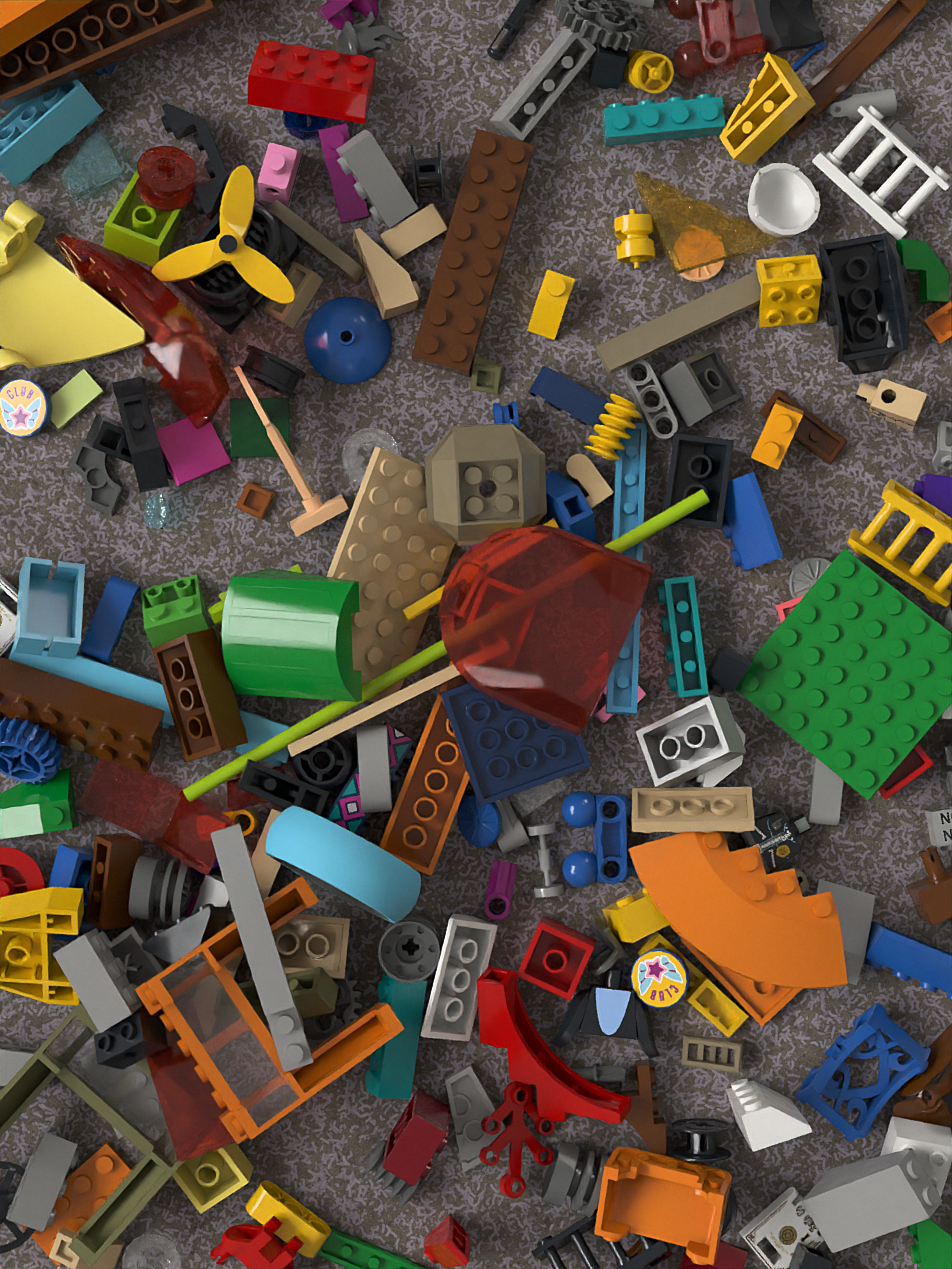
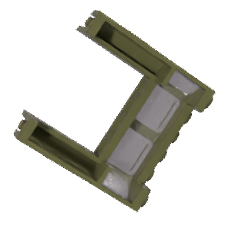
[0,1002,225,1267]

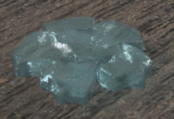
[142,493,172,529]

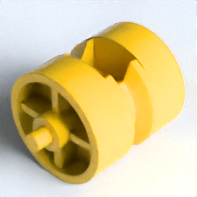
[623,49,674,94]
[614,209,655,269]

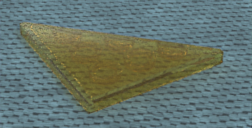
[633,171,779,275]

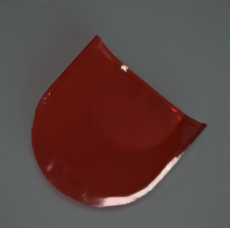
[439,525,653,737]

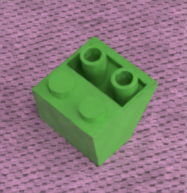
[140,574,211,648]

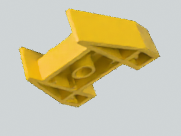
[0,887,84,1006]

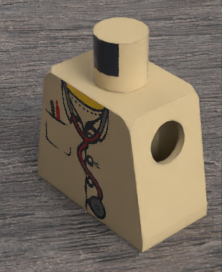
[855,379,927,431]

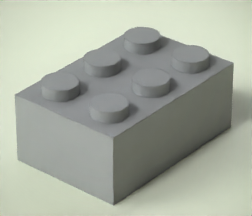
[636,696,746,788]
[53,928,142,1033]

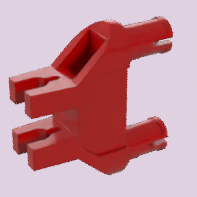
[210,1216,304,1269]

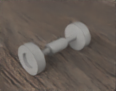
[526,822,564,897]

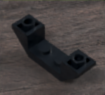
[161,103,229,220]
[112,376,169,493]

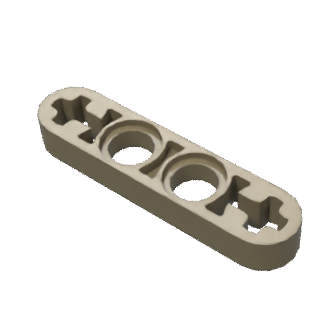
[269,200,365,283]

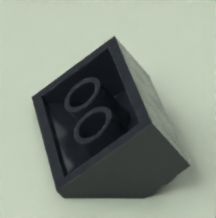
[663,433,734,529]

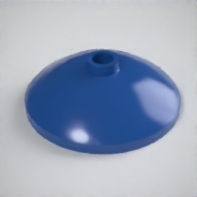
[304,297,392,384]

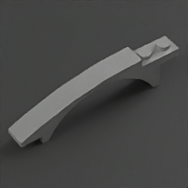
[210,823,314,1072]

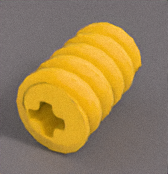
[584,394,642,461]

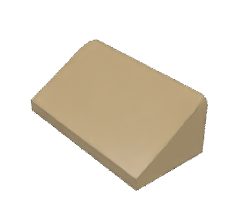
[263,261,323,329]

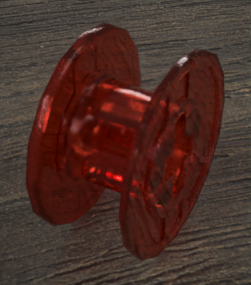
[136,146,196,211]

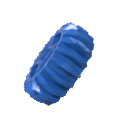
[0,717,63,785]

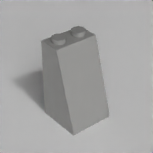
[802,1148,942,1253]

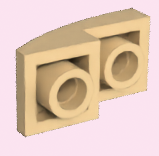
[380,203,449,260]

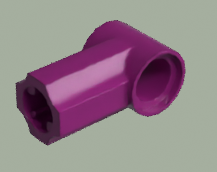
[484,860,518,920]

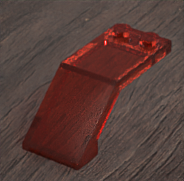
[77,759,234,875]
[133,993,236,1163]

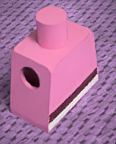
[258,142,304,208]

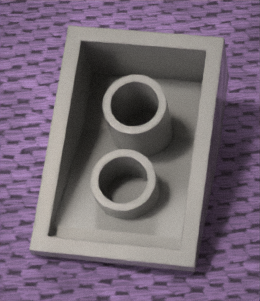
[814,879,876,985]

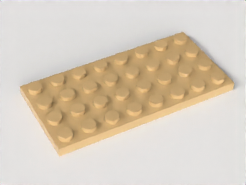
[326,447,455,709]

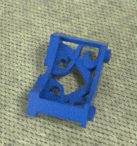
[795,1003,931,1142]

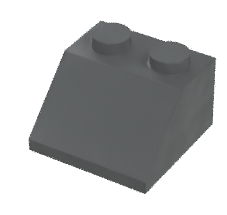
[659,346,744,427]

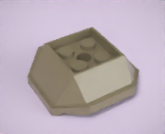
[424,423,547,546]

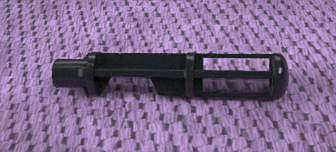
[487,0,540,61]

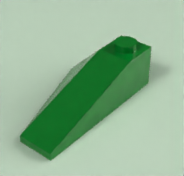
[0,768,79,839]

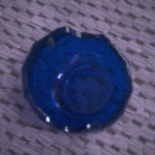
[282,111,328,141]

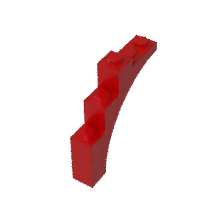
[476,966,632,1124]

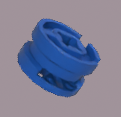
[493,402,520,431]

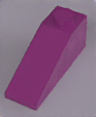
[318,123,369,224]

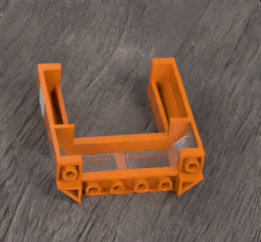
[134,876,405,1145]

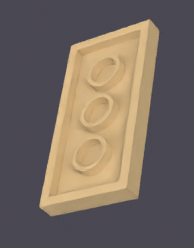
[632,787,755,833]

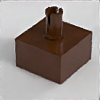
[906,846,952,926]

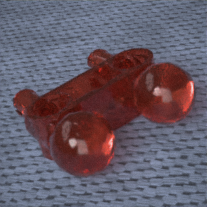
[666,0,766,78]

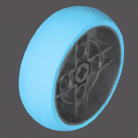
[265,806,421,923]

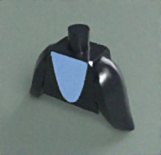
[551,968,660,1059]

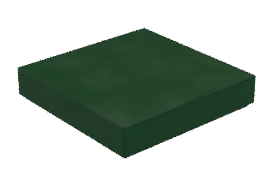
[230,398,290,458]

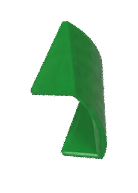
[221,568,362,702]

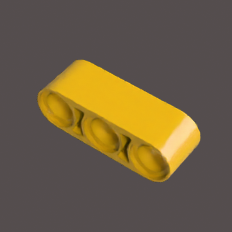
[245,1180,331,1258]

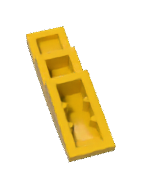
[637,931,749,1038]

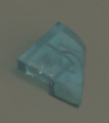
[60,126,124,202]

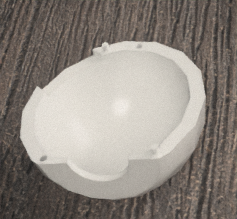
[748,163,820,238]

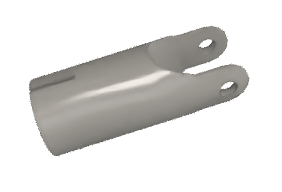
[826,89,897,121]

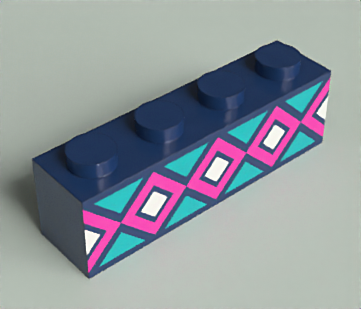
[325,722,416,837]

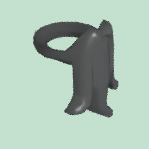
[337,11,404,55]
[588,914,630,976]

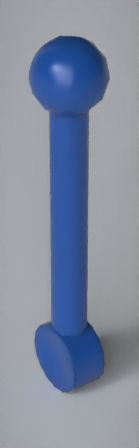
[792,41,825,72]

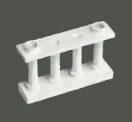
[812,105,950,240]

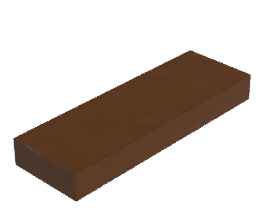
[759,389,848,465]

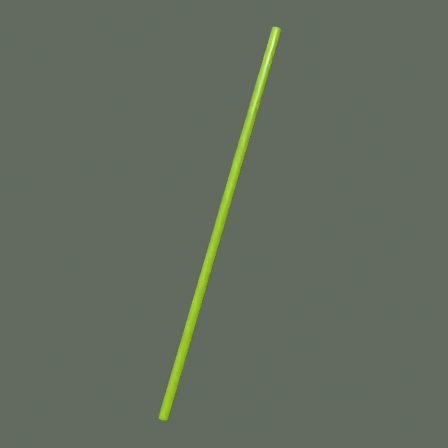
[183,489,710,802]

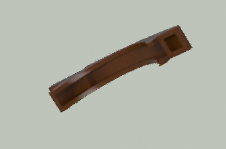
[786,0,932,141]
[614,1059,666,1268]

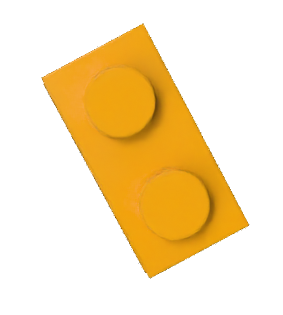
[751,399,804,470]

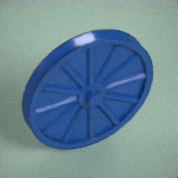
[457,794,502,847]

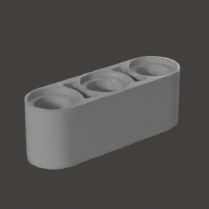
[624,359,678,442]
[357,725,392,813]
[806,756,844,826]

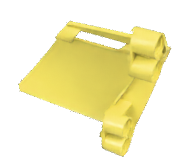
[0,199,146,370]

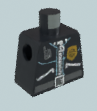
[738,811,811,875]

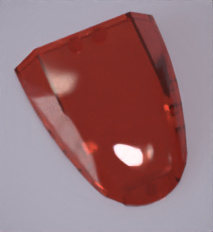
[55,233,230,430]

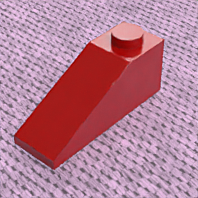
[423,1214,470,1268]

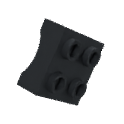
[754,0,825,54]

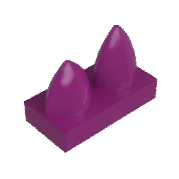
[316,0,379,30]

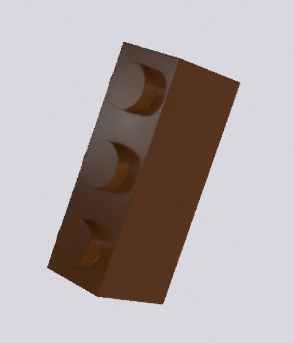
[85,833,142,930]

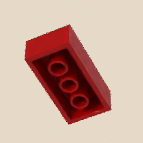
[248,40,377,124]

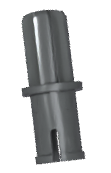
[571,1064,626,1085]

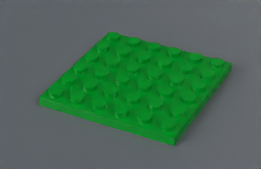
[735,548,952,801]

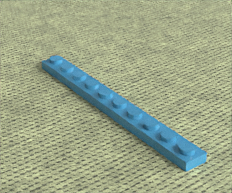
[606,423,647,715]

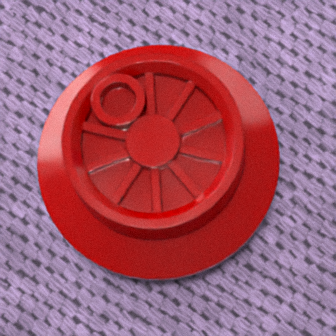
[0,847,45,897]

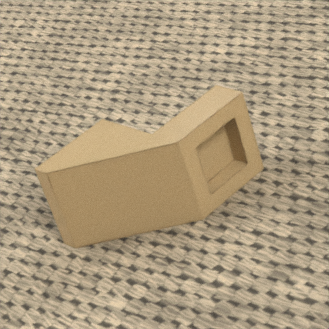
[49,1227,125,1269]

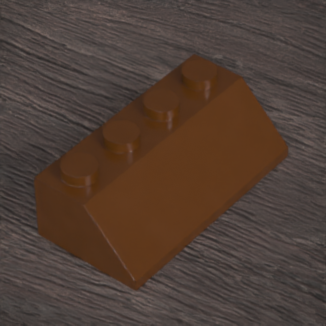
[152,628,249,762]

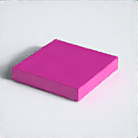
[156,410,231,487]

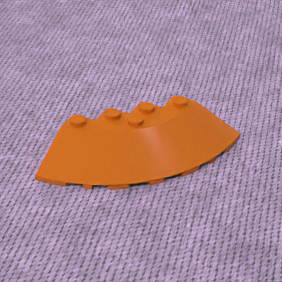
[628,831,848,989]

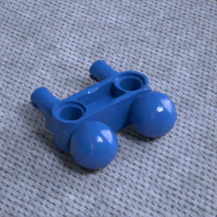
[561,791,638,888]

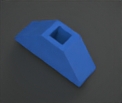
[546,471,597,561]

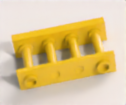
[847,478,952,607]

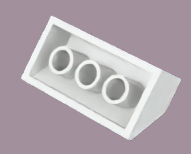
[420,914,498,1041]
[726,1079,812,1152]

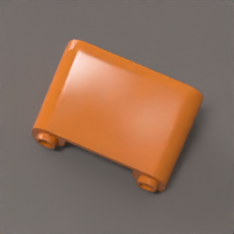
[594,1147,732,1265]

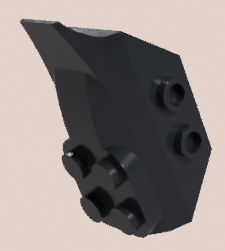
[819,232,912,375]

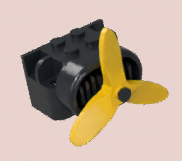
[151,165,305,335]

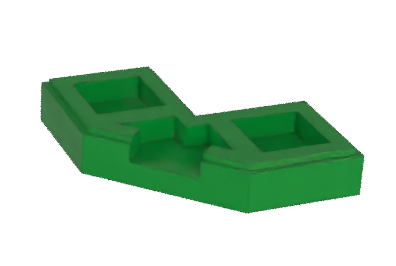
[896,239,949,304]

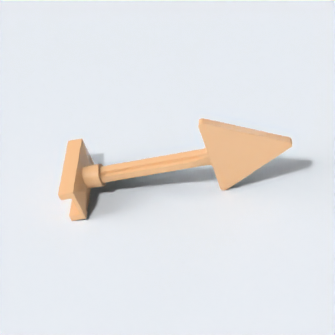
[234,366,349,537]

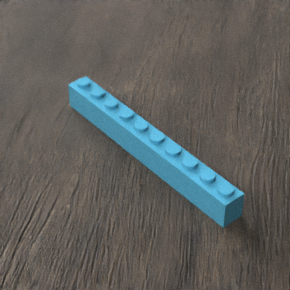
[8,641,291,766]

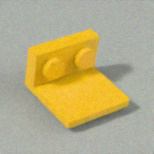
[756,254,822,328]

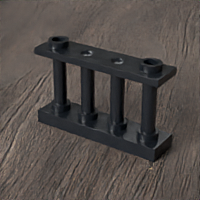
[531,1209,674,1269]

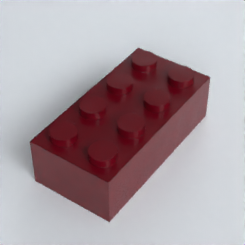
[382,1087,450,1186]

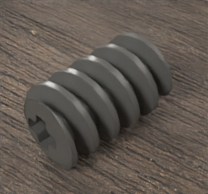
[361,1139,424,1207]

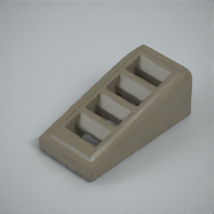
[681,1035,745,1073]

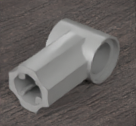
[495,797,530,854]

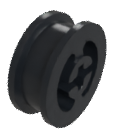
[238,345,306,399]

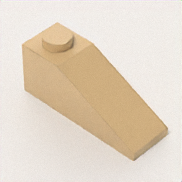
[352,228,421,320]

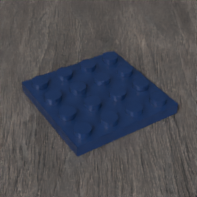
[440,653,592,807]

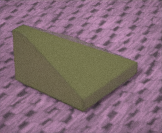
[470,356,503,394]

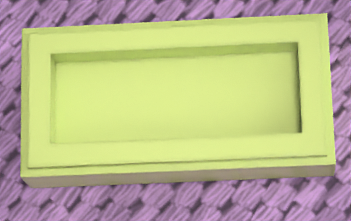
[50,369,104,430]

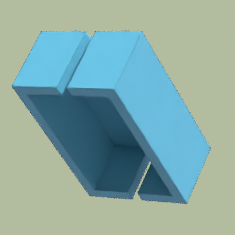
[14,557,85,660]

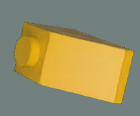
[527,269,575,340]

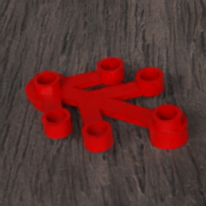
[479,1081,555,1199]

